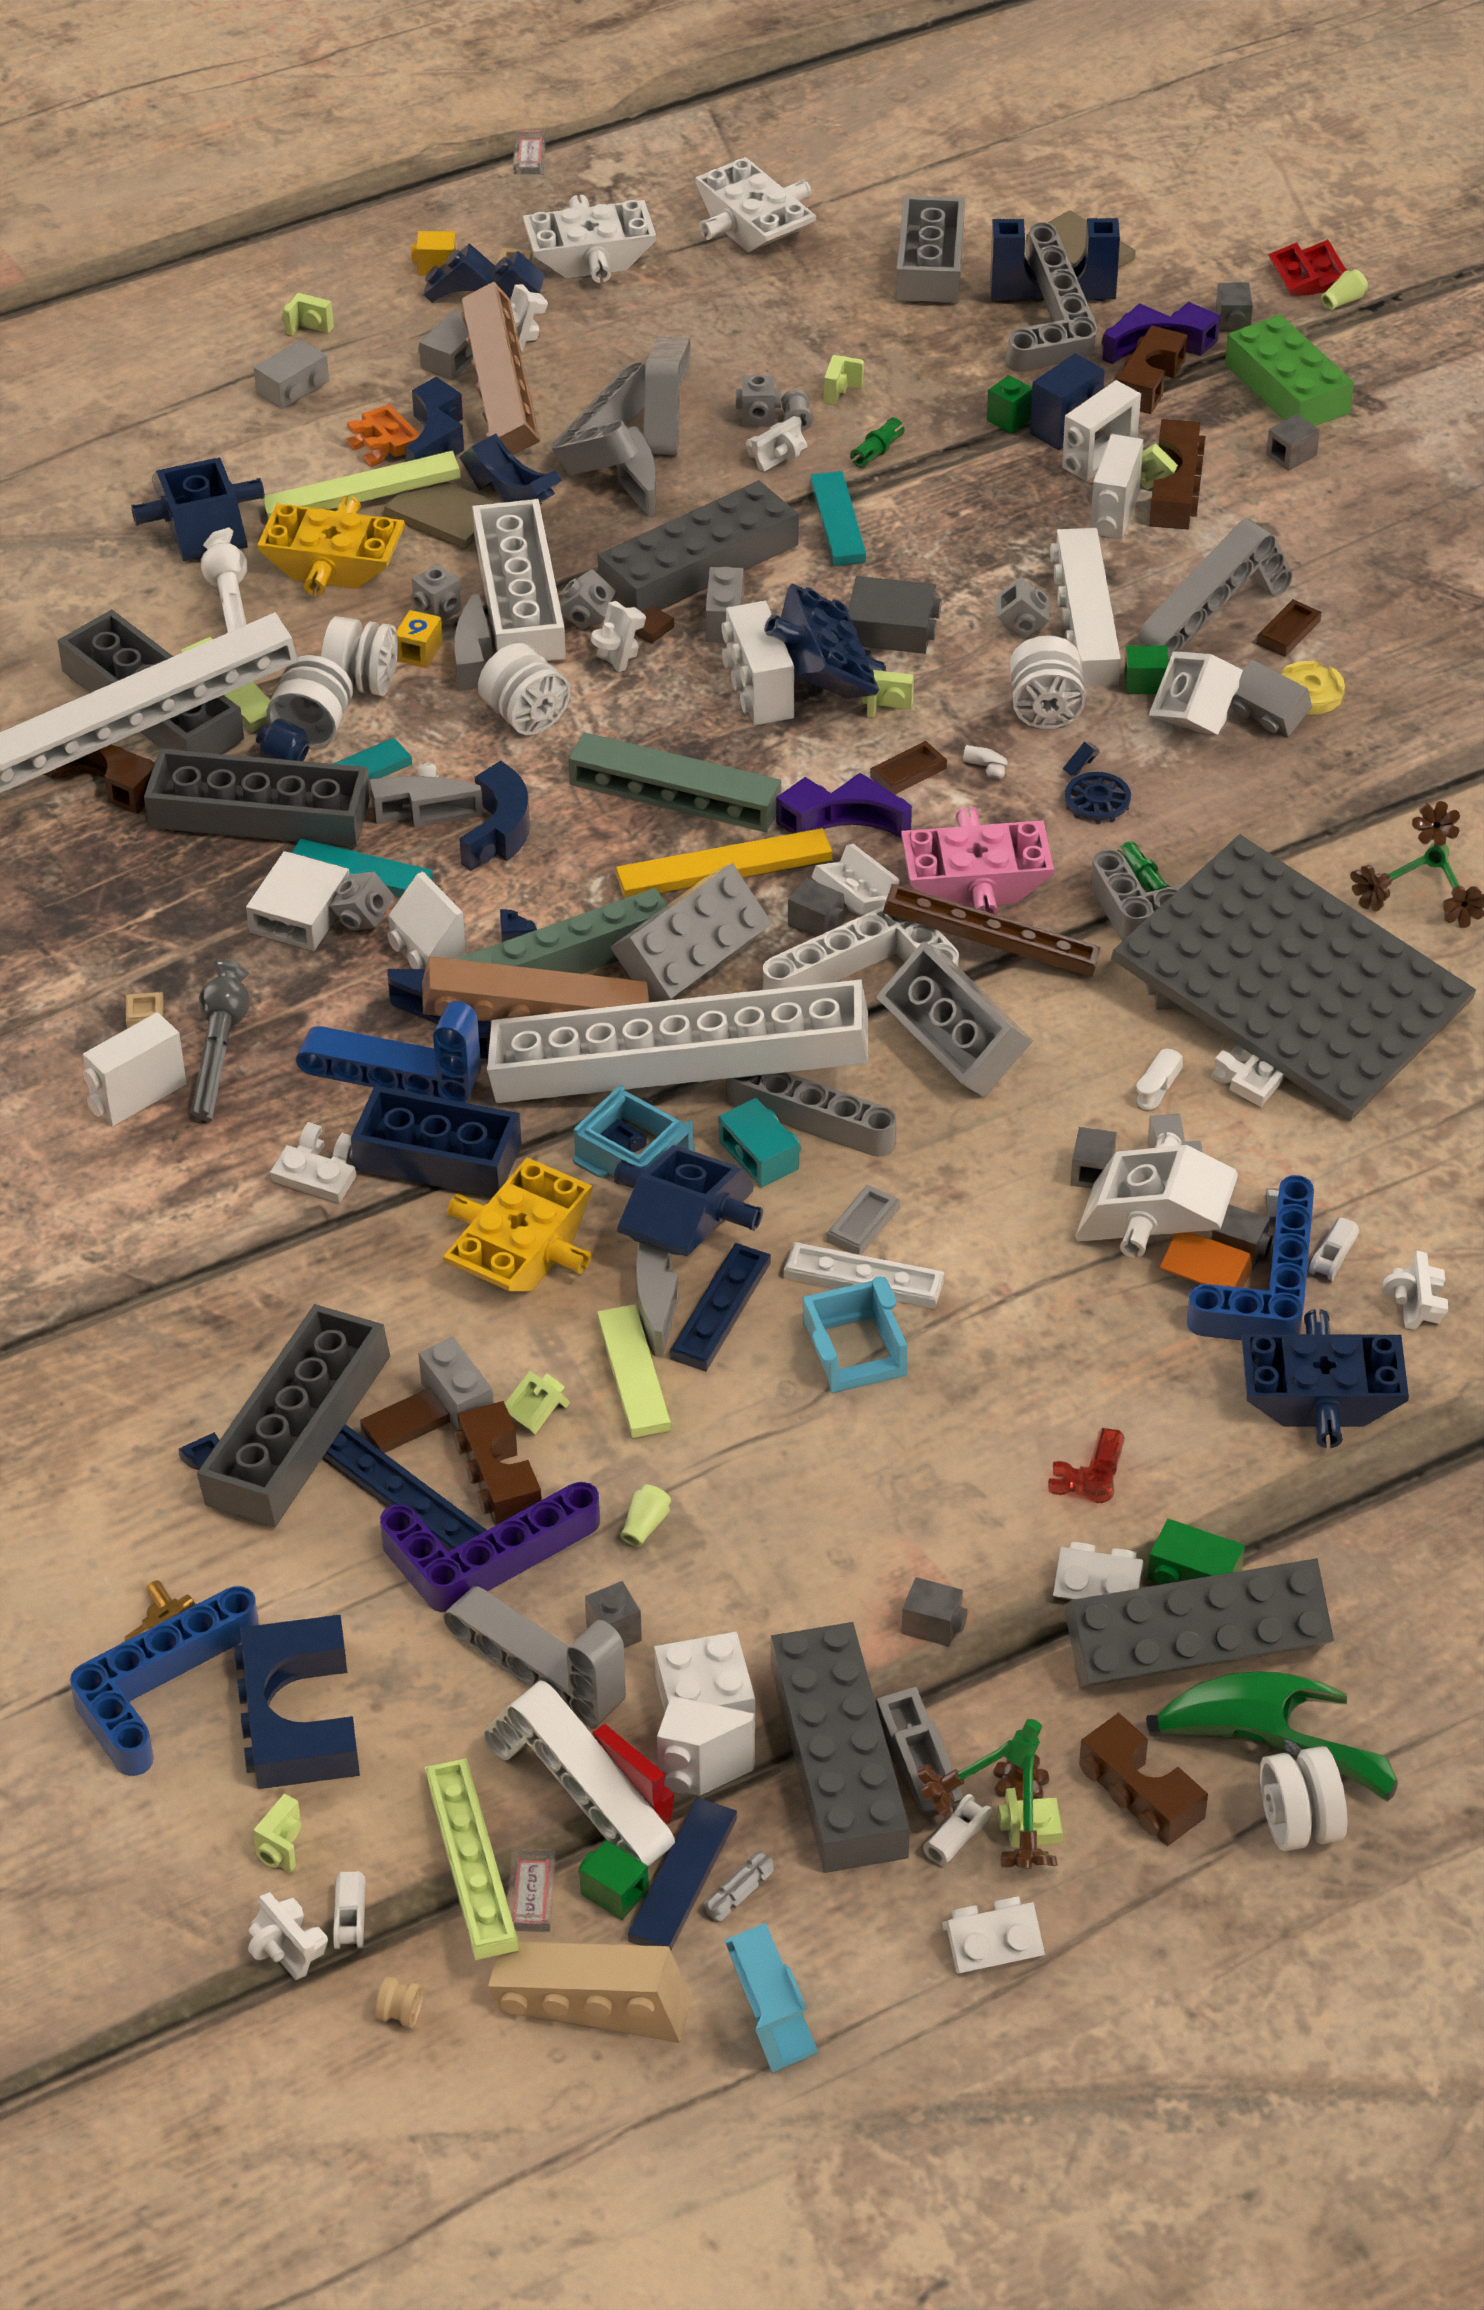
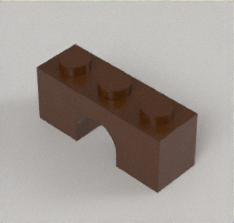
[1113,326,1187,414]
[453,1401,542,1526]
[1079,1712,1208,1846]

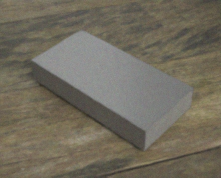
[827,1185,900,1255]

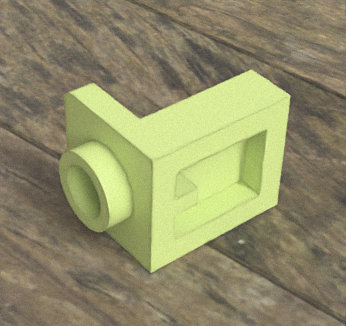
[282,293,334,336]
[823,355,864,405]
[1140,443,1178,490]
[862,670,914,718]
[505,1370,571,1434]
[998,1788,1063,1848]
[253,1793,302,1873]

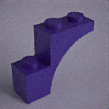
[1101,301,1220,364]
[776,773,912,838]

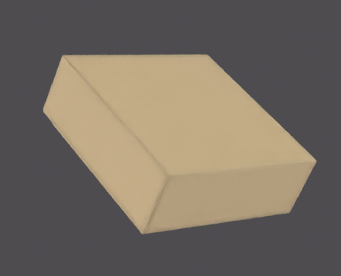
[126,992,164,1029]

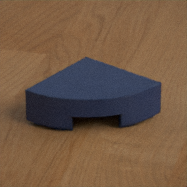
[1063,741,1100,776]
[500,909,537,942]
[600,1119,647,1153]
[178,1432,220,1470]

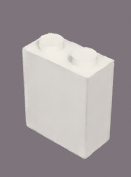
[1090,434,1143,540]
[246,851,350,951]
[83,1012,187,1127]

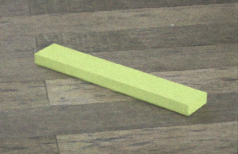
[263,451,461,520]
[425,1758,519,1960]

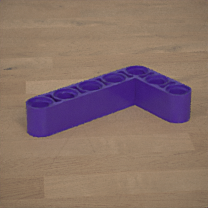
[380,1482,600,1612]

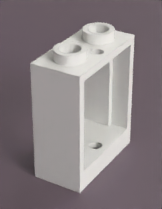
[1062,380,1141,481]

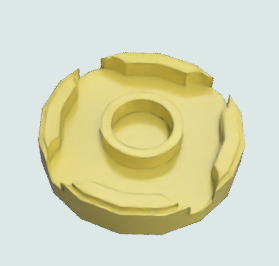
[1281,661,1345,715]

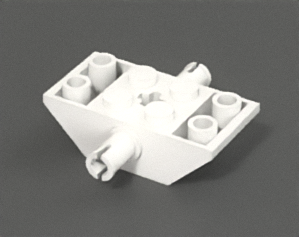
[695,157,816,252]
[523,195,656,283]
[1075,1132,1238,1258]

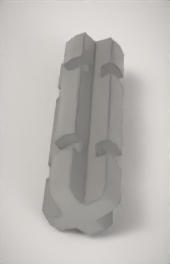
[704,1851,774,1922]

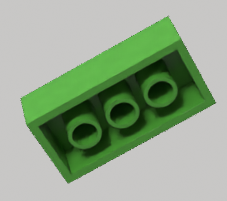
[1225,314,1354,426]

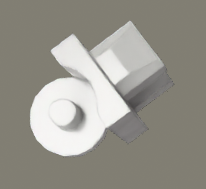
[510,284,548,351]
[746,416,807,472]
[591,601,646,672]
[1383,1251,1448,1330]
[248,1892,328,1980]

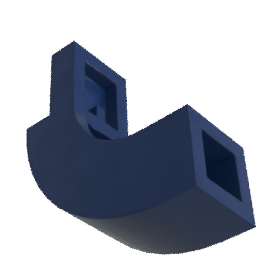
[459,760,530,871]

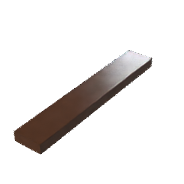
[883,884,1101,977]

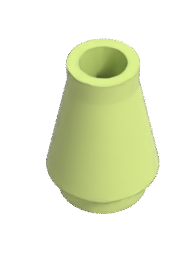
[1321,269,1368,311]
[620,1484,671,1548]

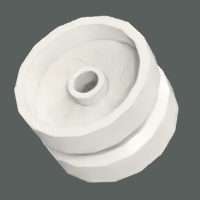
[1260,1746,1348,1851]

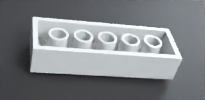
[472,499,566,661]

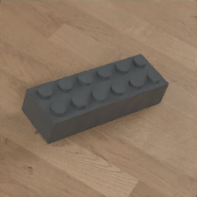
[597,480,799,611]
[58,609,244,754]
[144,748,371,847]
[197,1304,390,1527]
[1064,1558,1334,1688]
[771,1622,910,1873]

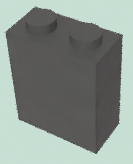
[848,576,942,654]

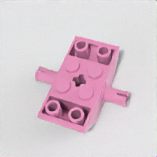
[901,806,1054,915]

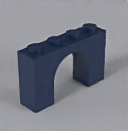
[990,218,1120,301]
[234,1614,360,1789]

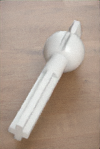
[201,528,247,633]

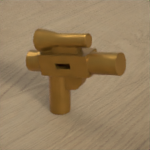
[124,1580,196,1641]

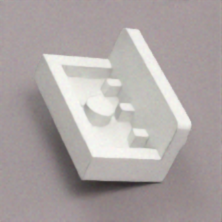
[811,844,899,916]
[1053,1542,1144,1600]
[942,1896,1045,1974]

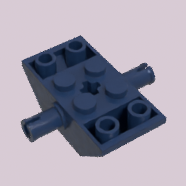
[131,457,265,561]
[764,583,886,699]
[613,1145,763,1257]
[1241,1309,1409,1448]

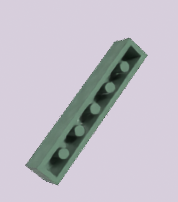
[569,732,781,833]
[457,888,668,974]

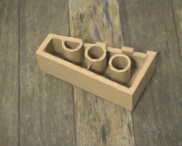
[488,1942,691,2043]

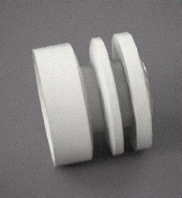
[321,616,398,696]
[1009,636,1086,729]
[478,643,571,736]
[266,655,353,749]

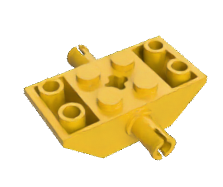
[257,496,405,596]
[443,1157,592,1292]

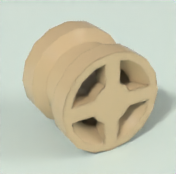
[375,1975,424,2028]

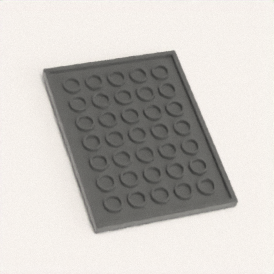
[1111,834,1477,1121]

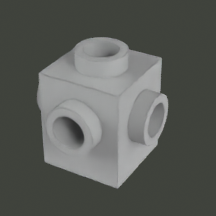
[736,374,781,427]
[412,564,461,623]
[560,569,616,631]
[996,577,1049,639]
[330,871,395,931]

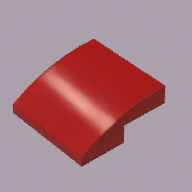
[1268,239,1347,295]
[592,1724,675,1825]

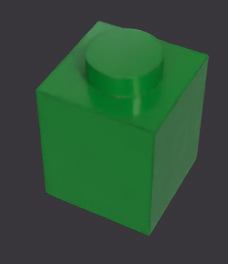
[987,375,1032,434]
[1124,645,1170,694]
[578,1840,649,1920]

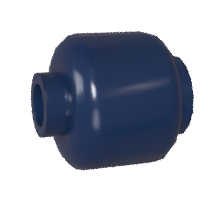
[256,718,310,761]

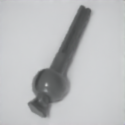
[190,958,250,1123]

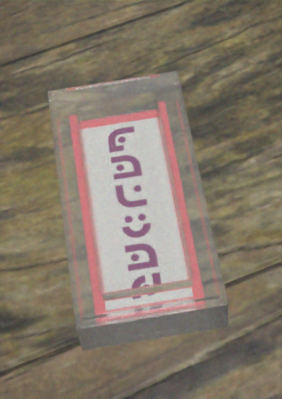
[513,130,547,175]
[507,1848,556,1932]

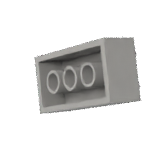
[896,195,965,303]
[610,863,772,1003]
[876,941,1033,1097]

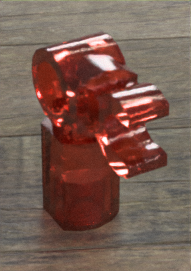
[1048,1428,1125,1503]

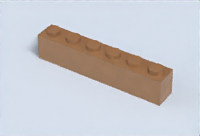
[461,282,540,455]
[422,956,649,1022]

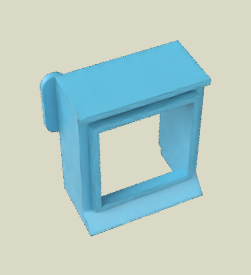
[573,1084,695,1178]
[803,1276,907,1393]
[724,1922,819,2073]

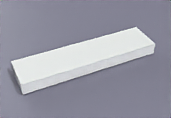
[784,1242,945,1309]

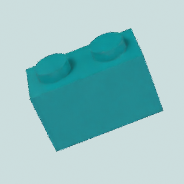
[718,1098,801,1188]

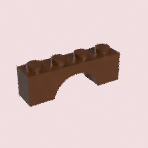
[1149,419,1206,530]
[43,744,155,814]

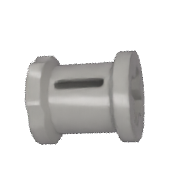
[781,389,813,432]

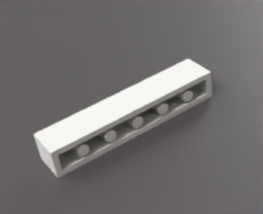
[1050,528,1121,687]

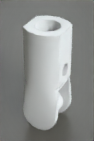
[1136,1048,1183,1110]
[1309,1217,1359,1282]
[923,1794,993,1867]
[333,1871,366,1949]

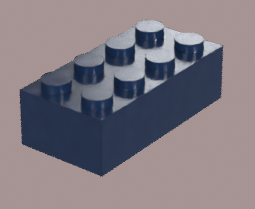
[351,1085,522,1197]

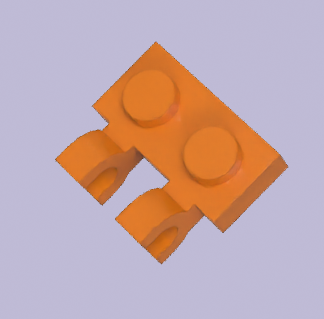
[347,404,420,467]

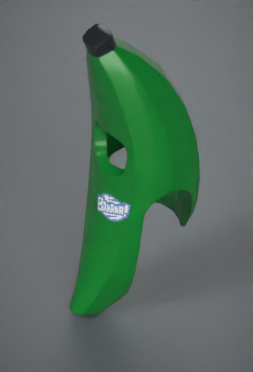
[1146,1671,1398,1802]

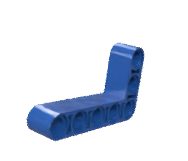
[296,1001,481,1103]
[1187,1175,1314,1340]
[70,1586,259,1776]

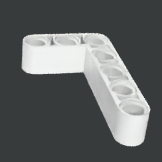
[763,906,959,990]
[483,1681,675,1867]

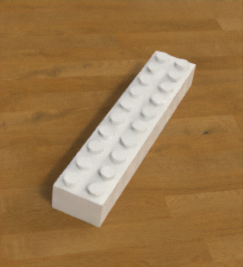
[487,979,868,1103]

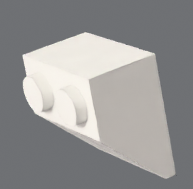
[1149,651,1243,735]
[387,872,466,969]
[657,1695,755,1796]

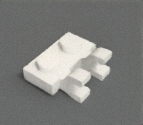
[1211,1045,1286,1107]
[270,1122,356,1204]

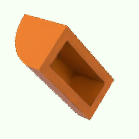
[1159,1232,1252,1288]

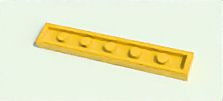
[616,828,832,898]

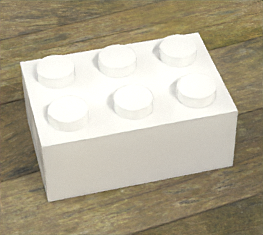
[721,600,794,726]

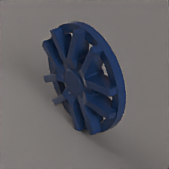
[1065,772,1131,824]

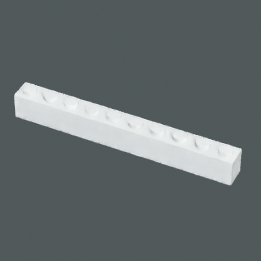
[0,612,298,793]

